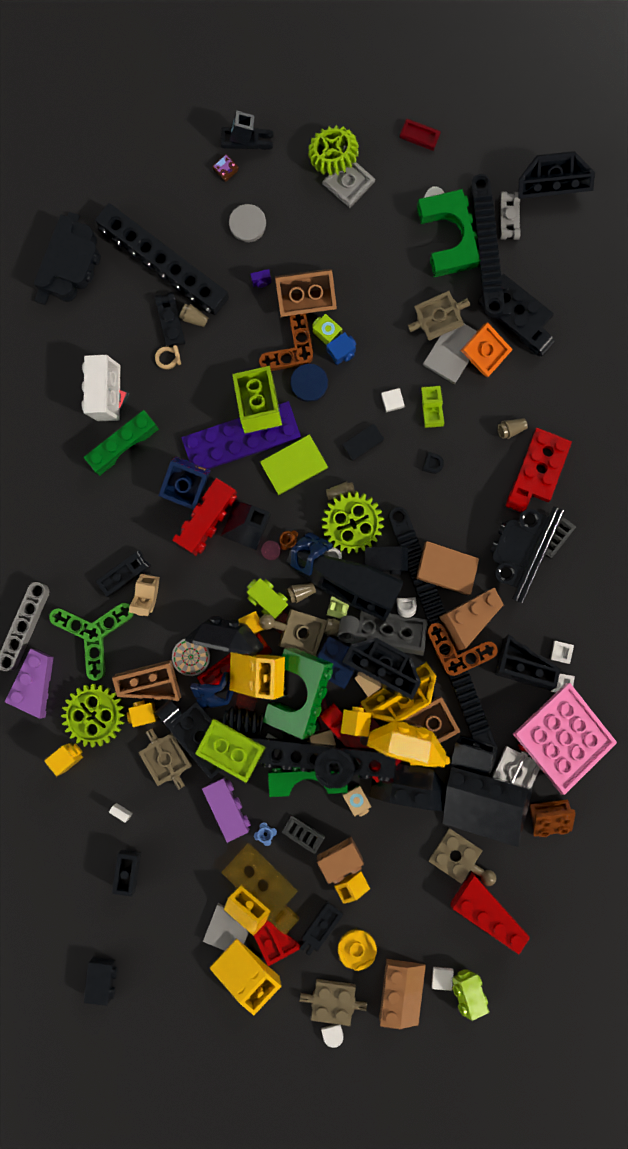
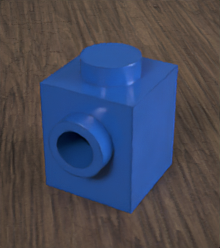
[326,332,357,365]

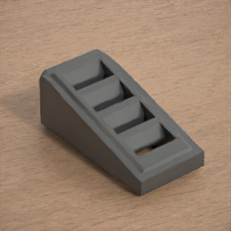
[545,516,576,559]
[282,815,325,854]

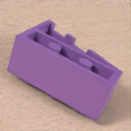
[5,649,53,719]

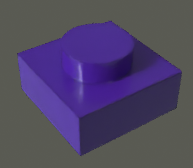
[251,269,272,288]

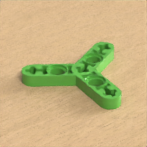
[49,603,134,681]

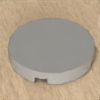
[229,204,266,242]

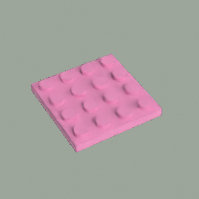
[513,683,617,795]

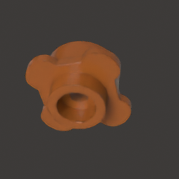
[279,530,298,551]

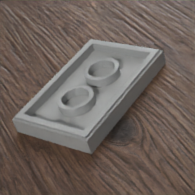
[423,324,477,384]

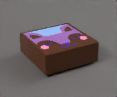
[212,154,239,182]

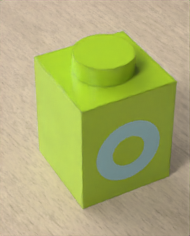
[313,314,342,345]

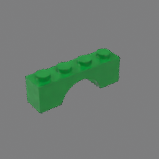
[84,410,159,476]
[268,764,348,797]

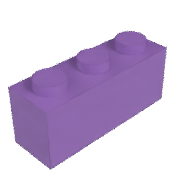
[202,777,251,843]

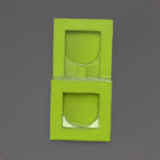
[421,386,444,428]

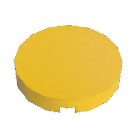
[338,929,377,971]

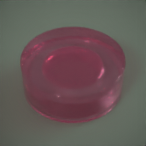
[261,541,281,560]

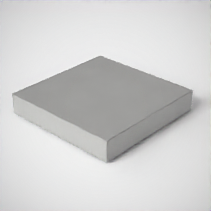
[323,162,375,208]
[203,903,249,951]

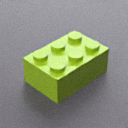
[232,366,282,433]

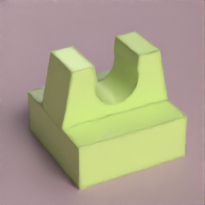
[327,597,349,619]

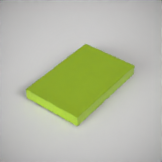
[260,434,328,495]
[195,719,265,783]

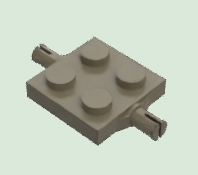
[408,291,470,341]
[138,728,192,790]
[300,979,367,1026]

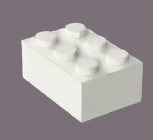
[82,355,120,421]

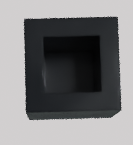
[229,110,255,146]

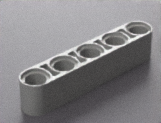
[0,582,50,671]

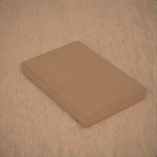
[416,541,479,596]

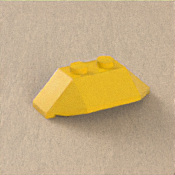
[360,662,436,722]
[367,721,446,767]

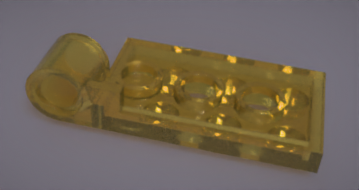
[221,843,300,935]

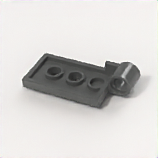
[337,611,427,656]

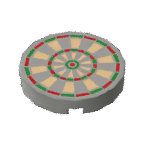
[172,639,211,676]

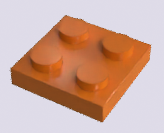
[460,322,513,377]

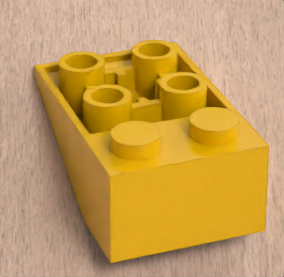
[229,652,285,700]
[210,938,281,1015]

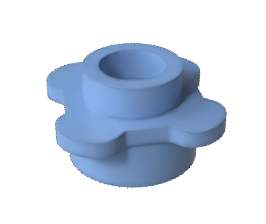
[254,822,277,846]

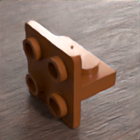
[529,799,576,837]

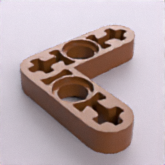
[259,314,313,371]
[427,623,498,676]

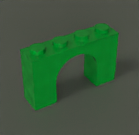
[417,189,480,277]
[263,647,333,739]

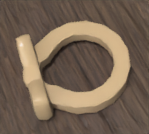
[155,345,181,369]

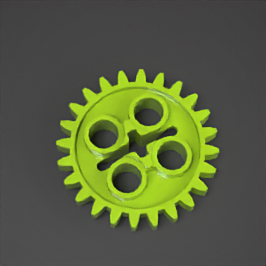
[322,491,384,553]
[61,684,125,747]

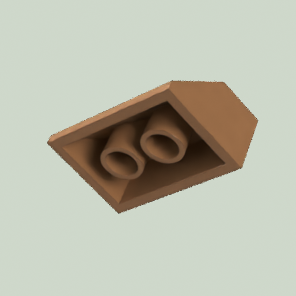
[275,269,337,317]
[379,959,426,1029]

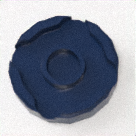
[291,364,328,402]

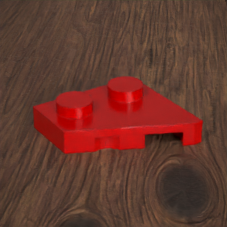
[254,920,301,966]

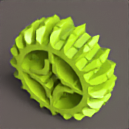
[308,125,359,176]

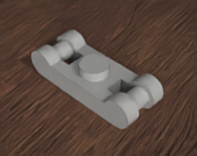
[500,192,520,240]

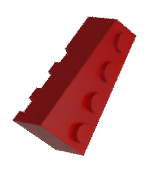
[172,478,237,556]
[450,871,530,954]

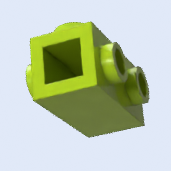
[247,578,288,619]
[452,970,489,1021]

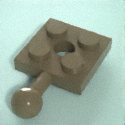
[259,609,327,656]
[428,828,496,886]

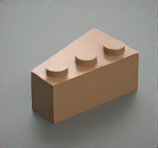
[439,588,504,651]
[112,660,181,701]

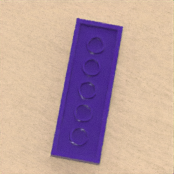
[181,401,301,469]

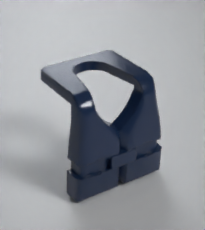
[291,532,332,576]
[190,672,234,708]

